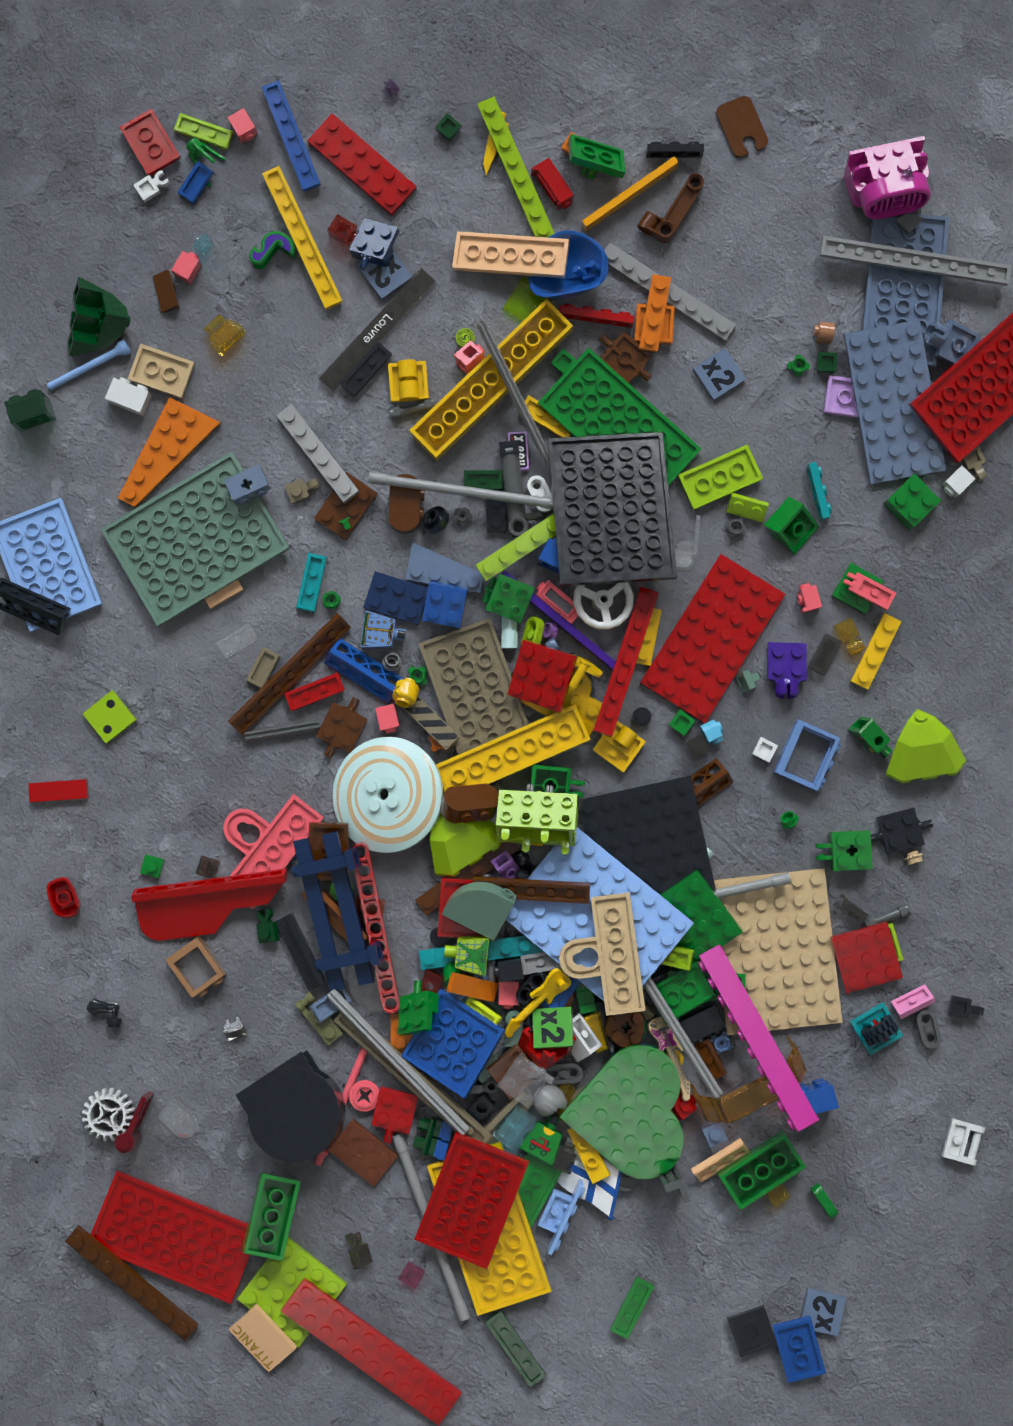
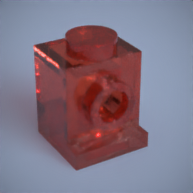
[327,214,358,246]
[421,969,444,993]

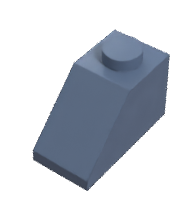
[700,1118,730,1155]

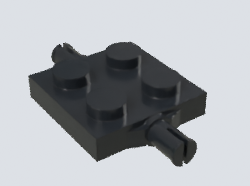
[871,808,933,854]

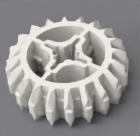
[82,1088,135,1141]

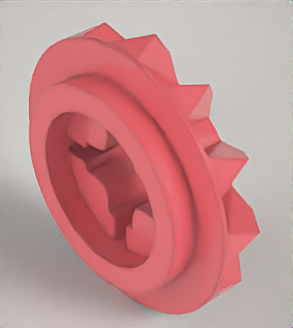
[349,1080,379,1112]

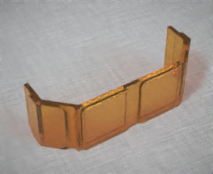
[690,1036,807,1124]

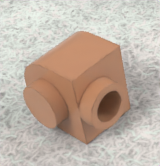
[813,321,835,345]

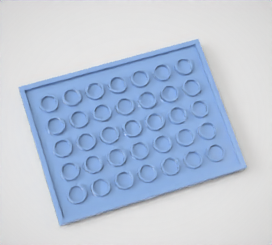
[506,828,694,1001]

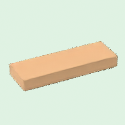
[691,1138,750,1183]

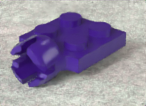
[767,642,807,699]

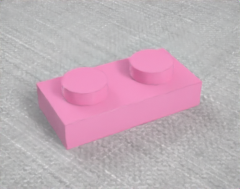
[891,984,935,1019]

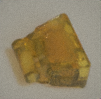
[204,314,246,356]

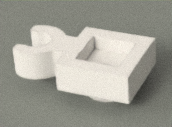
[134,170,170,202]

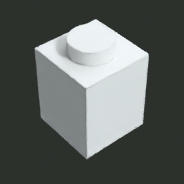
[942,465,975,498]

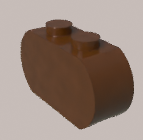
[389,474,425,534]
[440,783,499,823]

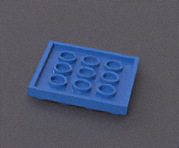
[401,989,506,1098]

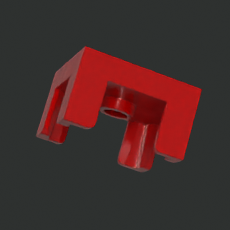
[518,1027,577,1071]

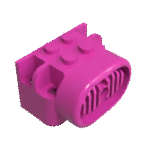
[844,136,931,219]

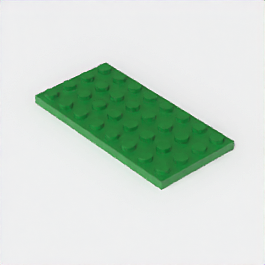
[538,347,701,486]

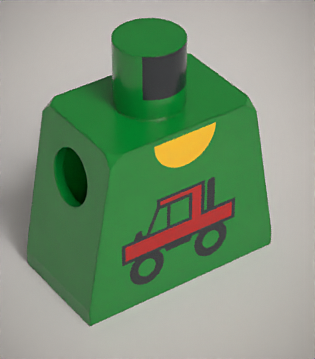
[847,716,892,758]
[519,1115,562,1165]

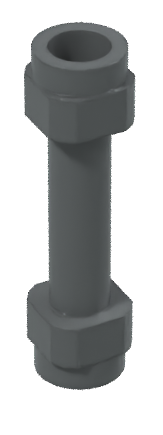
[390,398,435,420]
[863,904,911,927]

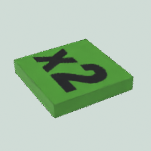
[533,1007,574,1049]

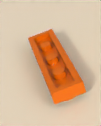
[638,274,671,353]

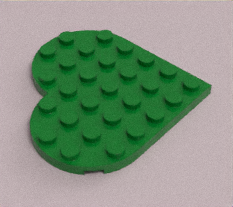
[559,1044,683,1179]

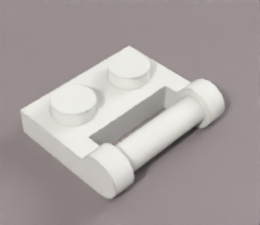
[941,1118,985,1166]

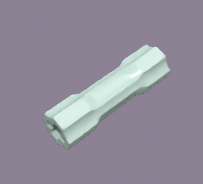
[501,616,518,649]

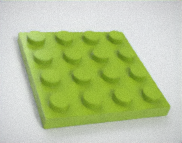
[237,1237,347,1347]

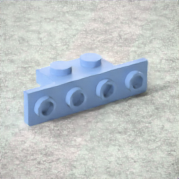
[538,1179,585,1256]

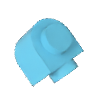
[699,719,724,745]

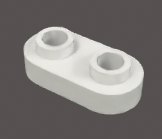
[527,476,552,513]

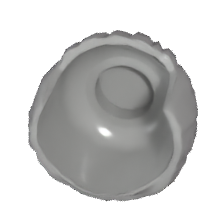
[533,1084,567,1116]

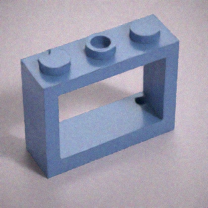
[773,719,841,791]

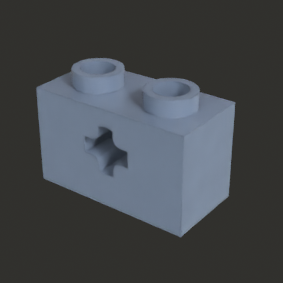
[224,464,271,505]

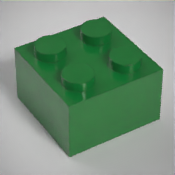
[883,473,941,531]

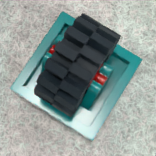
[849,1002,903,1056]

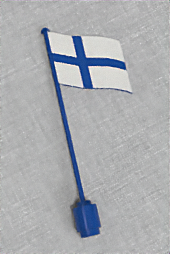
[557,1044,655,1221]

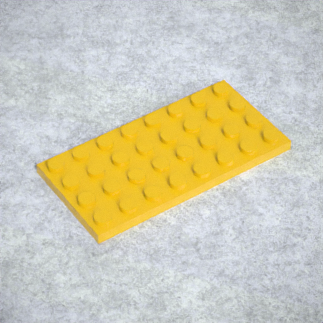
[427,1141,552,1316]

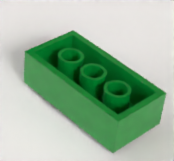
[717,1130,806,1210]
[242,1172,301,1261]

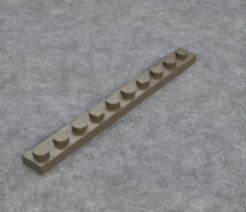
[334,1012,493,1143]

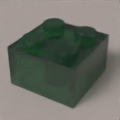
[4,389,56,432]

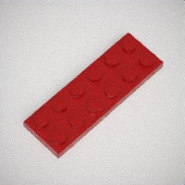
[307,113,417,216]

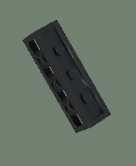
[0,577,71,635]
[277,913,326,991]

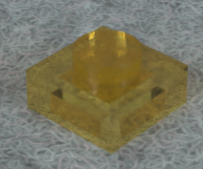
[766,1184,791,1207]

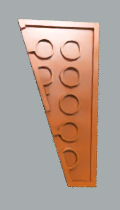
[118,397,221,508]

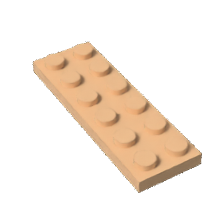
[452,231,570,278]

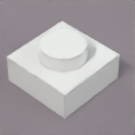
[752,737,778,763]

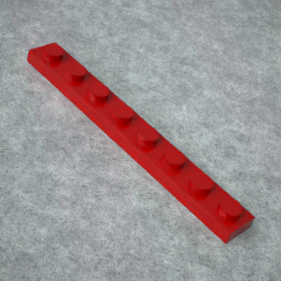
[593,587,659,737]

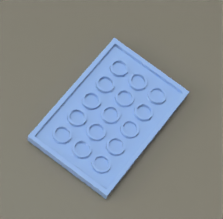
[0,498,103,632]

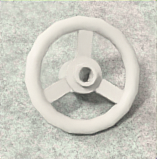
[573,582,634,630]

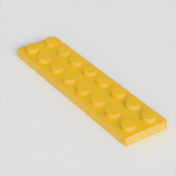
[436,704,591,792]

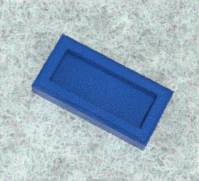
[177,161,215,204]

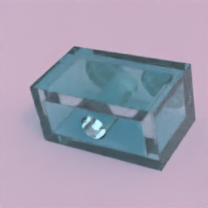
[493,1103,536,1151]

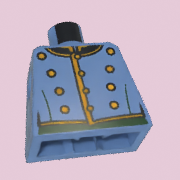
[360,611,406,649]

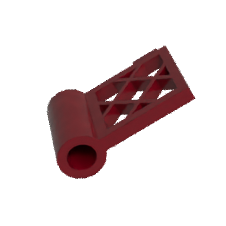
[115,1091,154,1153]

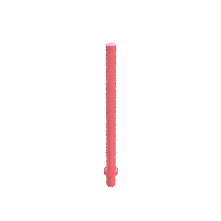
[314,1046,368,1166]

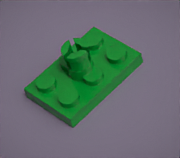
[568,134,625,179]

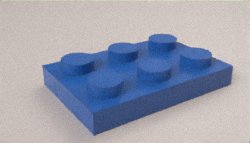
[772,1316,826,1383]

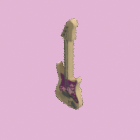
[647,1017,690,1101]

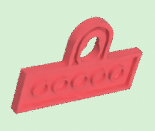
[223,794,325,909]

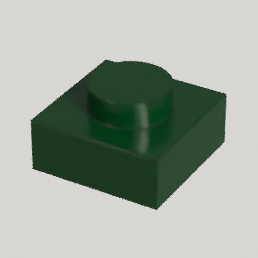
[435,113,462,142]
[817,352,837,373]

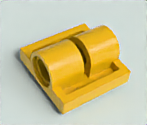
[388,359,429,403]

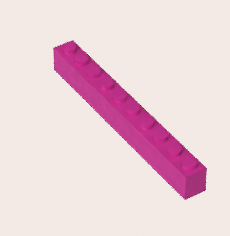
[698,944,819,1133]

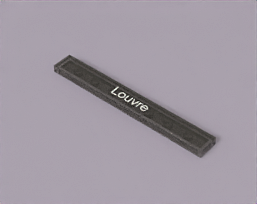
[319,268,435,392]

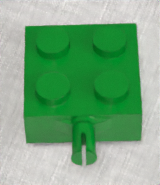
[398,980,439,1036]

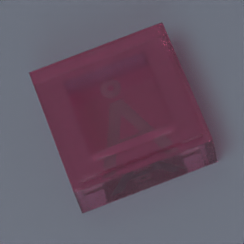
[398,1260,425,1289]

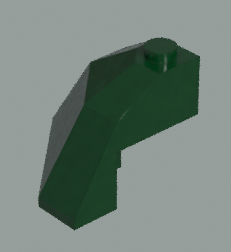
[67,277,131,357]

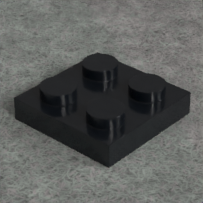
[727,1305,777,1357]

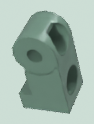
[504,1010,523,1047]

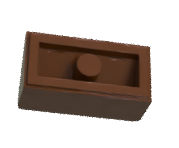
[152,269,180,313]

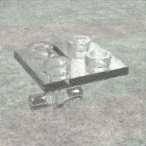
[497,1054,554,1108]

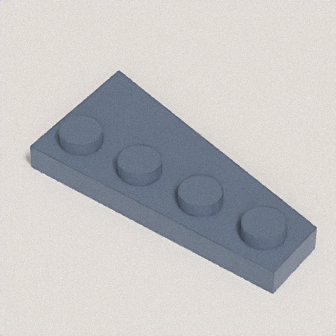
[405,542,483,594]

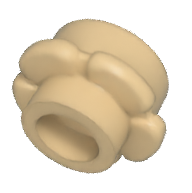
[904,850,923,865]

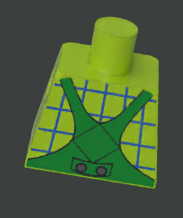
[444,935,489,976]

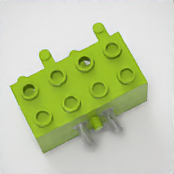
[496,784,578,855]

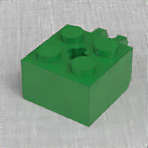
[530,765,585,798]
[815,830,873,871]

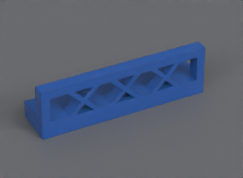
[324,638,404,704]

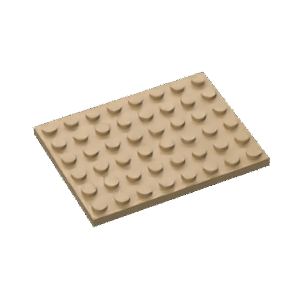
[714,868,843,1035]

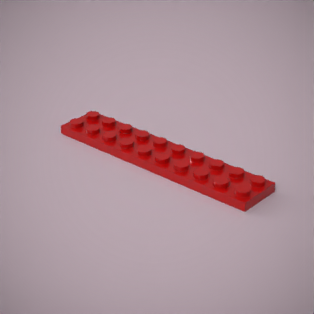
[281,1277,462,1426]

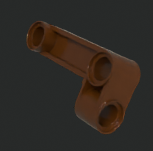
[637,173,704,243]

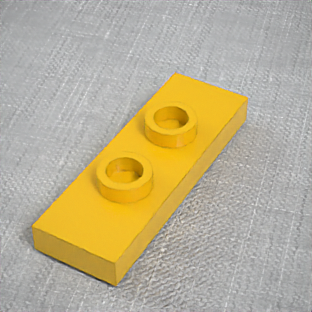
[567,1128,611,1184]

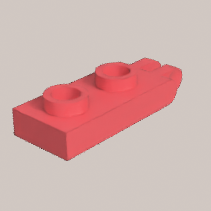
[843,572,896,611]

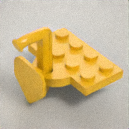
[521,654,603,736]

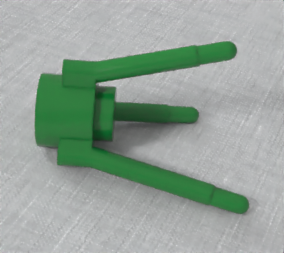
[186,138,226,187]

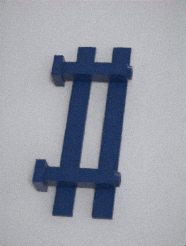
[292,831,384,991]

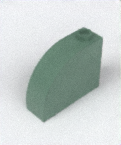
[442,882,517,941]

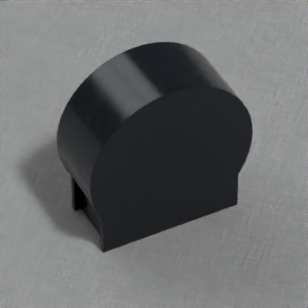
[236,1050,346,1162]

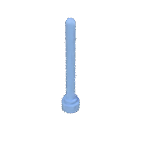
[47,339,131,390]

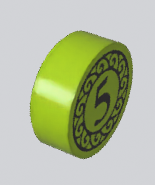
[456,328,475,348]

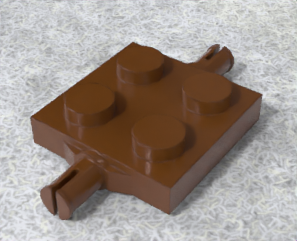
[599,332,652,383]
[316,697,367,758]

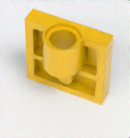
[593,721,646,773]

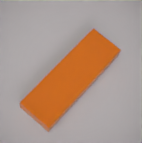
[446,972,499,1002]

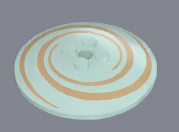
[333,737,443,853]

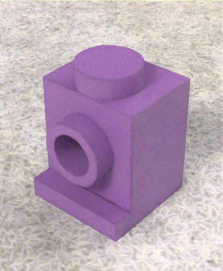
[491,850,520,879]

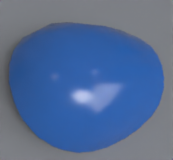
[528,230,608,300]

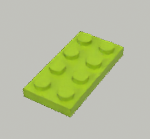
[678,444,763,510]

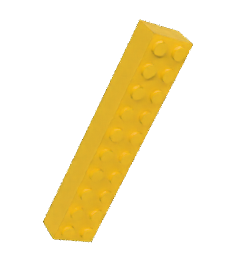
[409,299,573,462]

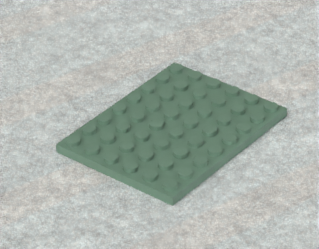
[100,451,290,627]

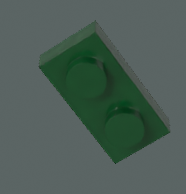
[464,470,502,491]

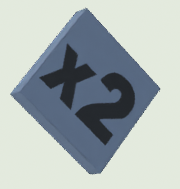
[360,252,413,300]
[693,348,746,401]
[801,1287,846,1336]

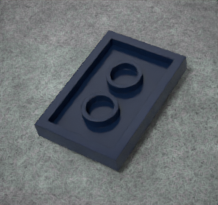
[363,571,428,625]

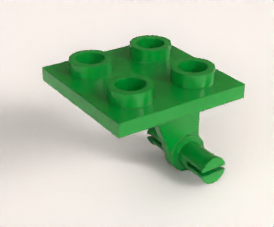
[482,574,535,623]

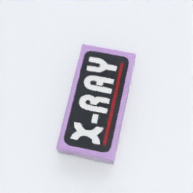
[508,431,529,471]

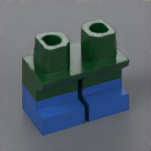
[413,1117,453,1161]

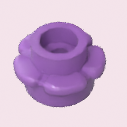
[542,622,559,640]

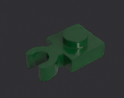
[256,908,279,944]

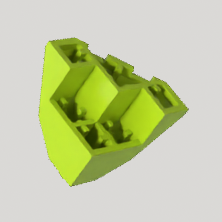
[886,709,966,783]
[430,812,501,877]

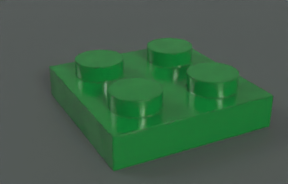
[831,563,884,615]

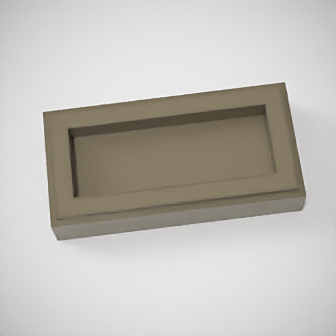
[246,647,280,688]

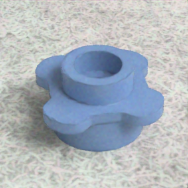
[711,1032,732,1054]

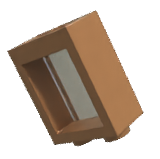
[165,936,226,998]

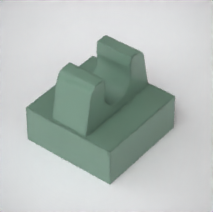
[735,669,760,693]

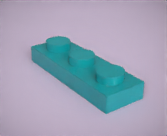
[806,462,832,522]

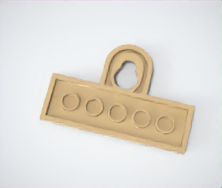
[559,892,646,1016]

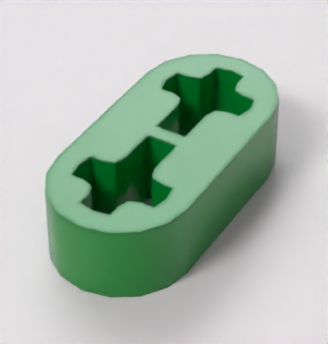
[810,1183,839,1219]

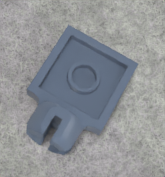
[924,320,981,365]

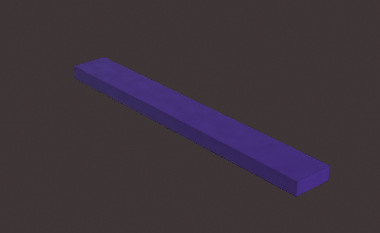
[501,570,616,671]

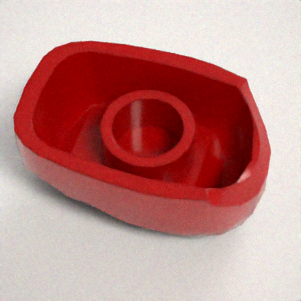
[46,877,81,919]

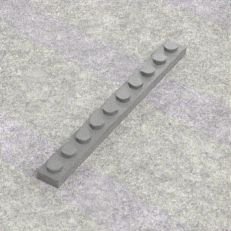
[820,236,1012,286]

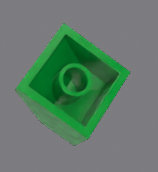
[764,496,819,554]

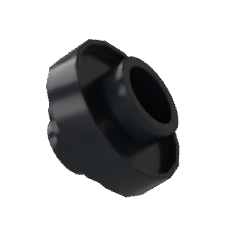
[423,506,449,534]

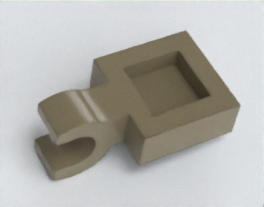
[962,446,987,482]
[285,478,320,504]

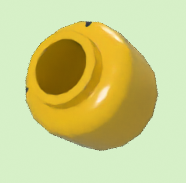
[392,678,420,708]

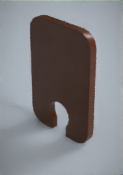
[716,96,768,158]

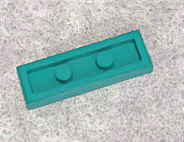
[296,553,327,613]

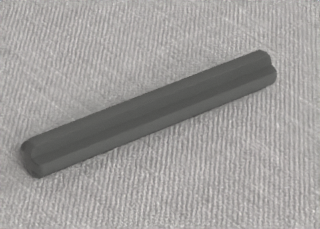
[244,720,320,742]

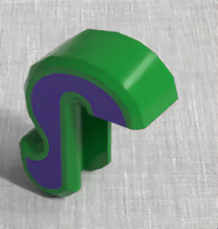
[249,231,296,269]

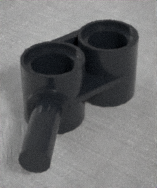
[516,972,548,1025]

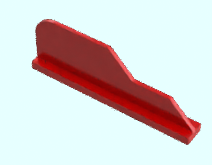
[131,868,288,941]

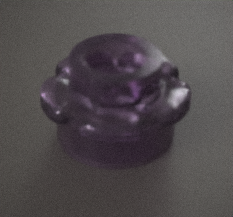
[383,78,400,96]

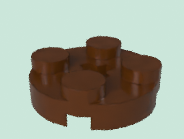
[605,1012,644,1047]

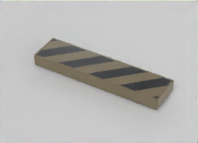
[402,696,460,751]

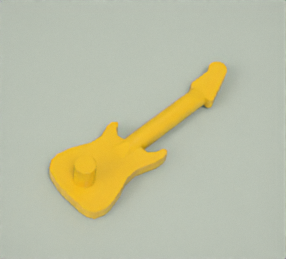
[505,968,571,1038]

